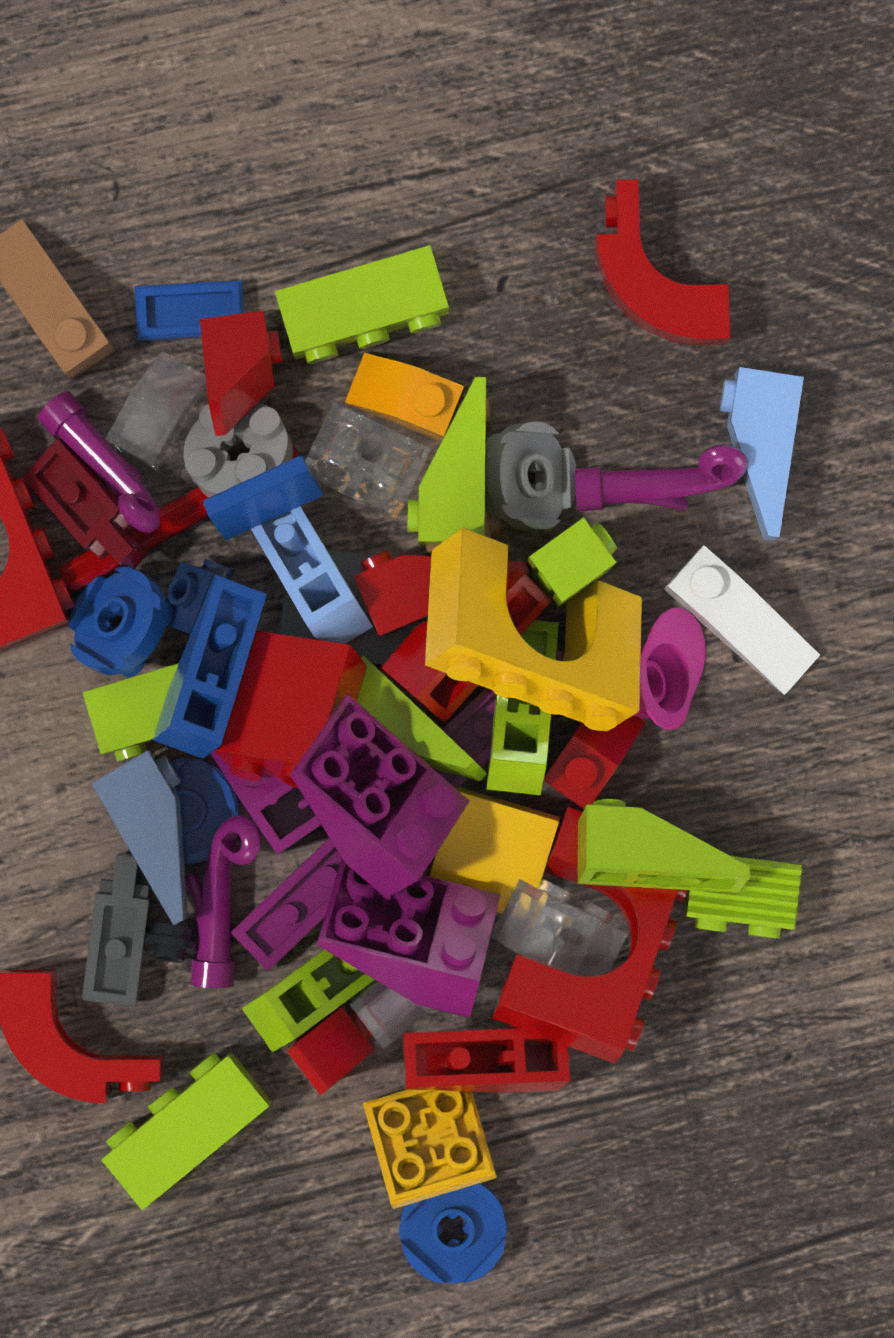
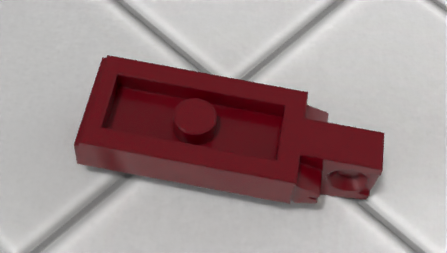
[23,438,148,569]

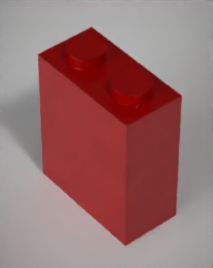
[214,631,367,788]

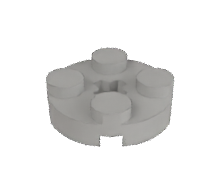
[183,402,293,498]
[485,421,576,531]

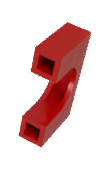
[0,427,75,651]
[492,807,688,1063]

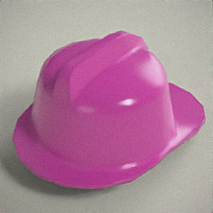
[633,608,706,730]

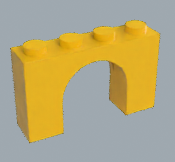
[425,527,642,731]

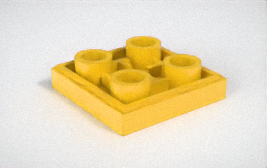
[430,786,560,922]
[363,1089,497,1209]

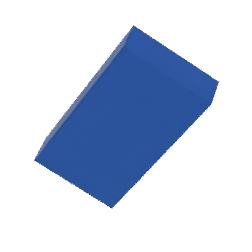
[135,280,244,342]
[203,456,323,540]

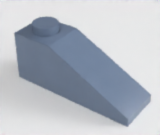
[91,750,188,925]

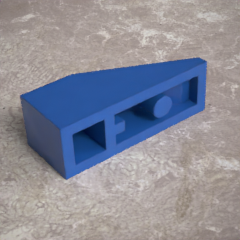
[153,575,267,759]

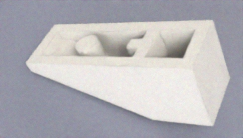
[664,545,820,695]

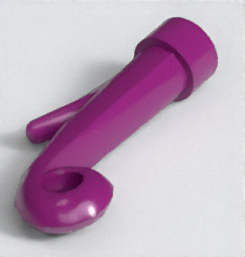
[38,391,161,533]
[575,444,748,511]
[186,815,262,988]

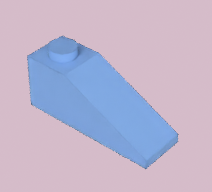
[720,367,804,541]
[251,506,373,644]

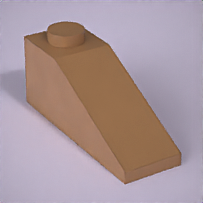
[0,219,115,381]

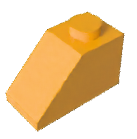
[345,353,464,442]

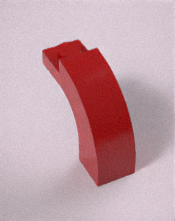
[594,179,730,346]
[0,969,164,1104]

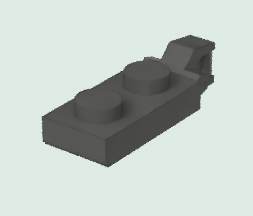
[82,853,151,1007]

